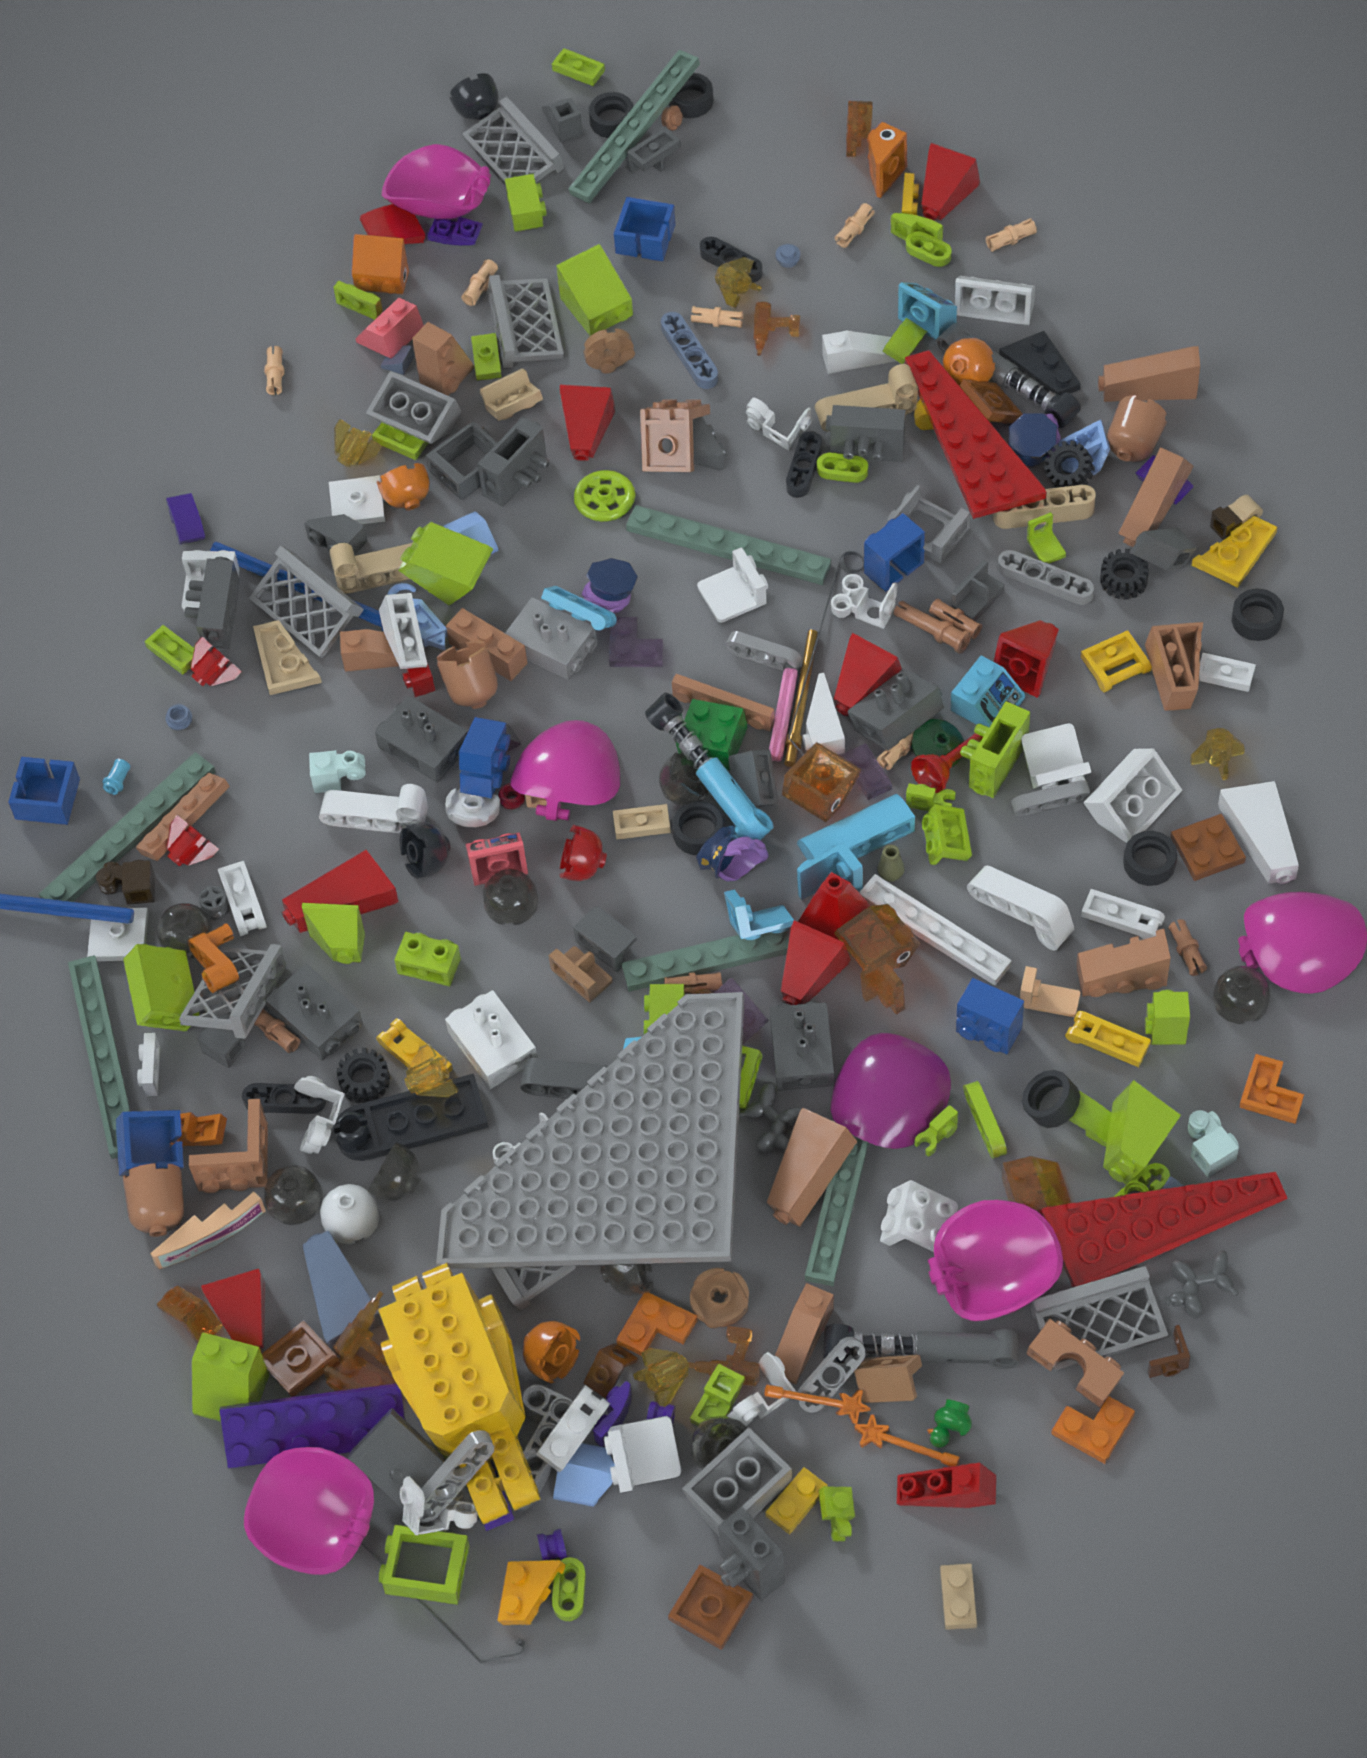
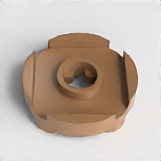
[583,329,635,374]
[690,1268,749,1328]

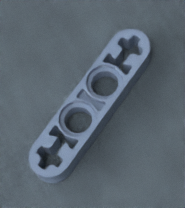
[661,312,718,389]

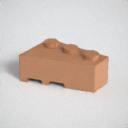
[412,322,475,396]
[1145,622,1203,711]
[1077,929,1171,997]

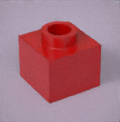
[402,663,435,697]

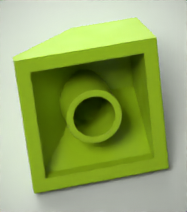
[302,903,365,964]

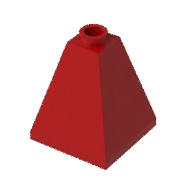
[921,143,980,221]
[559,385,616,461]
[993,620,1059,698]
[834,633,902,717]
[798,872,874,948]
[781,920,851,1005]
[201,1268,265,1353]

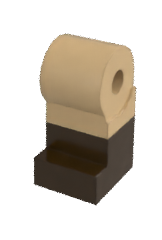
[1210,495,1263,540]

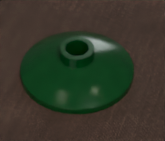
[912,719,964,768]

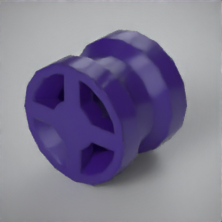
[646,1401,676,1425]
[537,1528,567,1561]

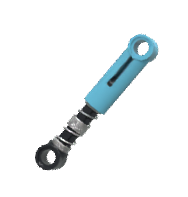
[645,692,774,840]

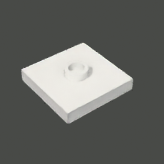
[329,475,385,525]
[87,908,149,961]

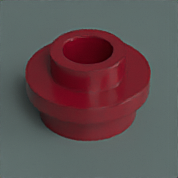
[498,783,525,809]

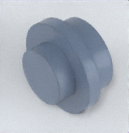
[776,244,800,268]
[165,704,193,730]

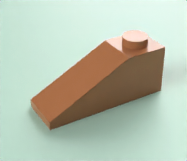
[340,629,399,672]
[775,1283,834,1384]

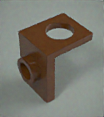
[1147,1325,1190,1378]
[583,1343,638,1399]

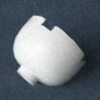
[320,1184,380,1244]

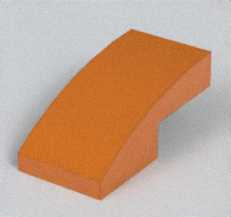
[170,1112,227,1146]

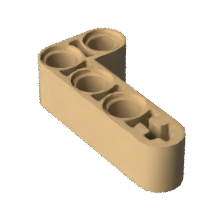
[814,364,918,431]
[992,485,1096,529]
[330,543,412,594]

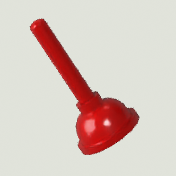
[911,734,983,793]

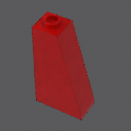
[282,849,399,933]

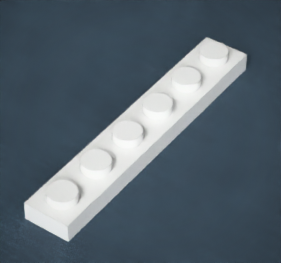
[859,874,1012,985]

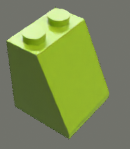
[556,244,633,336]
[398,522,493,606]
[1103,1080,1181,1185]
[192,1332,270,1422]

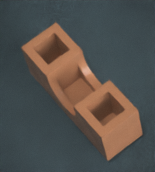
[446,608,527,681]
[1026,1319,1124,1407]

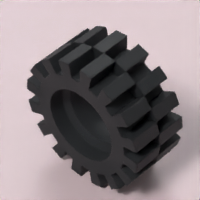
[1044,441,1095,488]
[1100,549,1149,600]
[336,1048,390,1104]

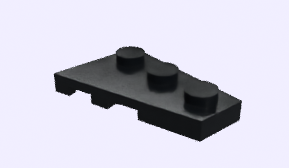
[999,331,1081,395]

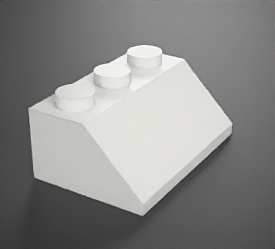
[955,276,1035,325]
[1083,749,1182,843]

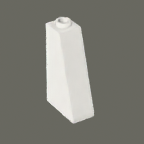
[1218,781,1299,884]

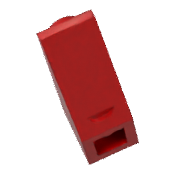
[897,1462,996,1508]

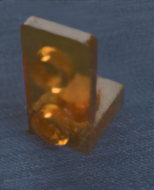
[157,1285,223,1344]

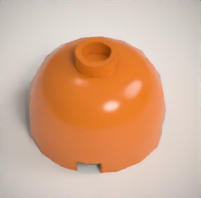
[943,338,995,385]
[376,463,430,511]
[523,1321,580,1383]

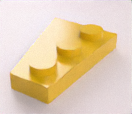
[1191,516,1277,588]

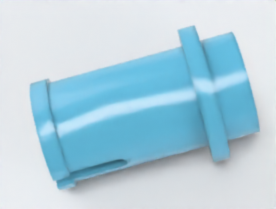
[103,759,131,795]

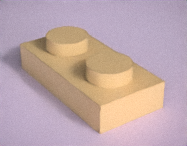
[613,804,671,840]
[940,1564,977,1630]

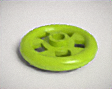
[574,470,635,522]

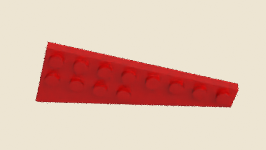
[905,350,1047,519]
[1039,1172,1288,1288]

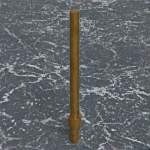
[785,630,818,767]

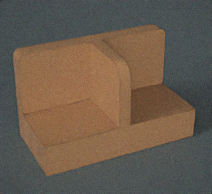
[548,946,613,1003]
[854,1355,922,1403]

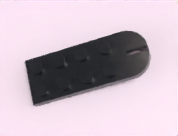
[333,1073,489,1161]

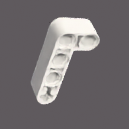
[319,784,428,833]
[967,865,1074,951]

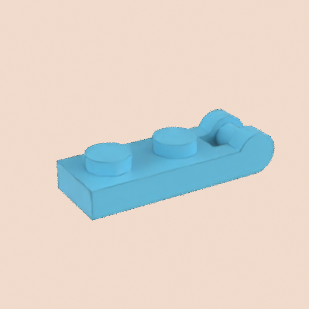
[541,586,617,630]

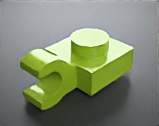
[906,783,956,811]
[915,1105,958,1157]
[819,1486,855,1541]

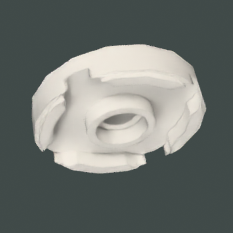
[445,788,500,827]

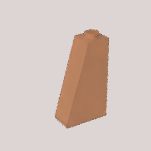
[1098,346,1200,402]
[1118,447,1194,547]
[767,1108,857,1227]

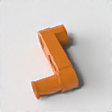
[188,923,239,993]

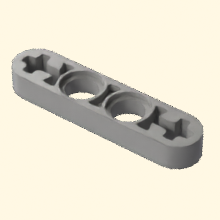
[997,550,1094,605]
[420,1430,494,1523]

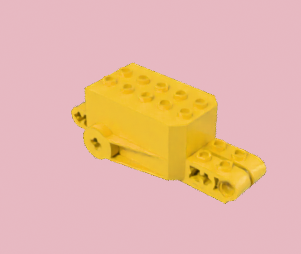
[378,1262,541,1524]

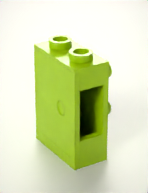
[960,701,1030,798]
[123,944,200,1031]

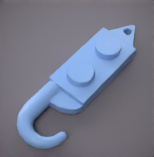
[387,583,448,650]

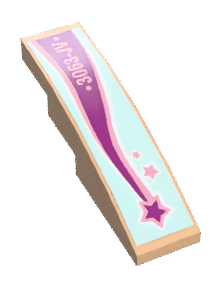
[150,1192,266,1269]

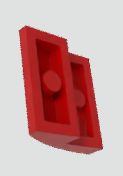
[360,204,426,244]

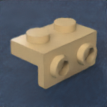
[480,369,543,421]

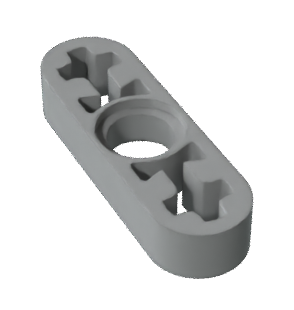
[725,631,802,671]
[1011,780,1091,816]
[798,1337,865,1413]

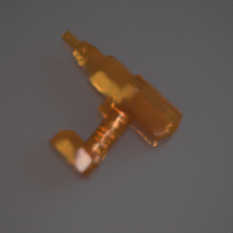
[753,301,800,356]
[333,1291,388,1366]
[686,1326,760,1386]

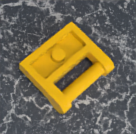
[1081,630,1152,692]

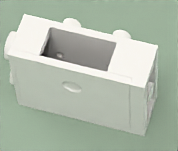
[445,990,537,1090]

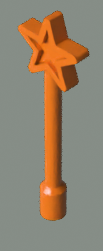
[764,1384,870,1424]
[855,1414,960,1467]

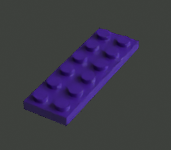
[219,1384,406,1468]

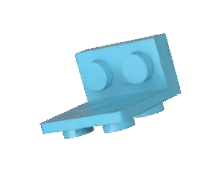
[797,842,863,900]
[724,889,794,940]

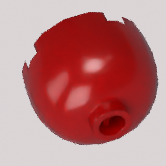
[559,825,607,882]

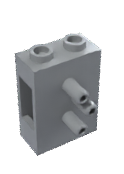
[505,597,597,680]

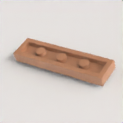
[672,674,775,732]
[136,773,230,861]

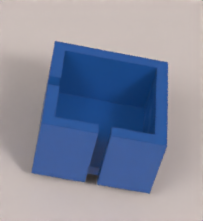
[614,197,676,262]
[864,513,925,592]
[459,717,510,798]
[8,757,80,825]
[956,977,1024,1055]
[116,1110,184,1176]

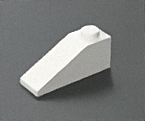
[822,331,896,374]
[379,593,427,669]
[803,673,845,760]

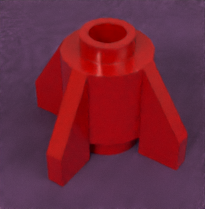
[190,636,242,686]
[166,815,219,866]

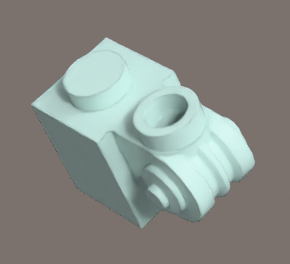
[309,750,366,793]
[1188,1110,1239,1178]

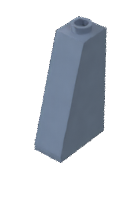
[303,1231,382,1352]

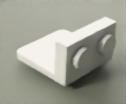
[697,547,768,623]
[182,550,240,611]
[1021,723,1091,790]
[880,1180,958,1252]
[604,1416,682,1493]

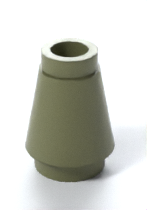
[877,845,905,881]

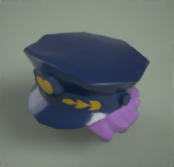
[1009,413,1061,466]
[582,558,638,614]
[696,825,769,881]

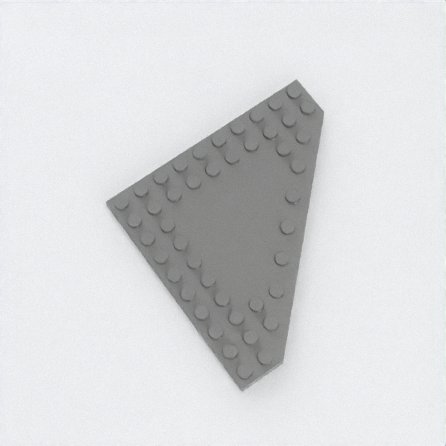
[436,992,744,1269]

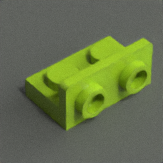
[922,804,972,865]

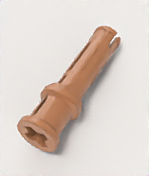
[894,601,971,654]

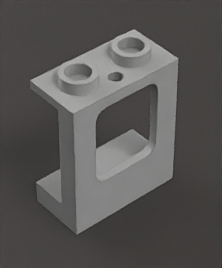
[887,485,970,563]

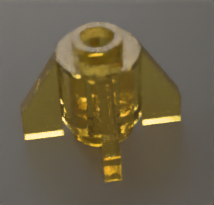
[715,257,762,308]
[334,419,382,467]
[1190,728,1245,780]
[404,1043,458,1097]
[633,1348,689,1406]

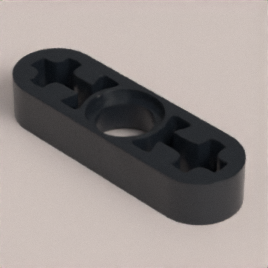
[700,236,763,283]
[786,431,822,498]
[242,1083,326,1114]

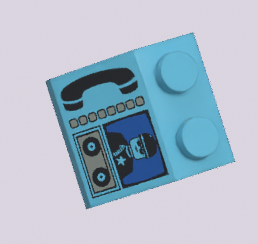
[898,282,957,340]
[951,655,1026,727]

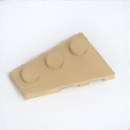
[253,620,322,695]

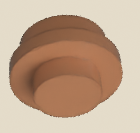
[661,106,683,131]

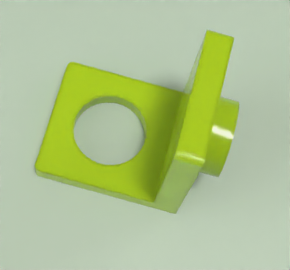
[1027,512,1066,564]

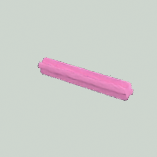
[769,668,798,762]

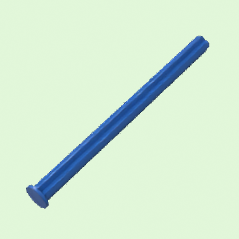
[210,542,384,632]
[0,894,135,924]

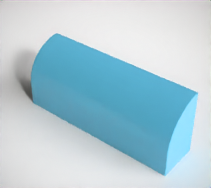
[797,794,915,860]

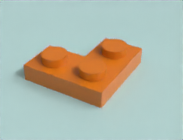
[1239,1054,1304,1124]
[616,1291,698,1357]
[1051,1396,1135,1464]

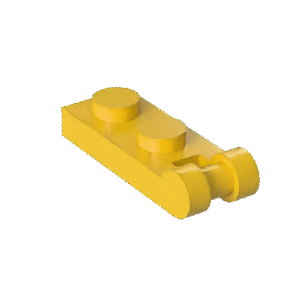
[1065,1011,1151,1068]
[376,1018,453,1085]

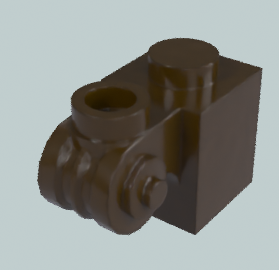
[96,859,155,905]

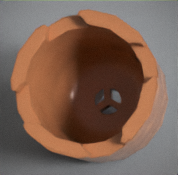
[1107,395,1167,462]
[437,641,498,709]
[123,1163,184,1237]

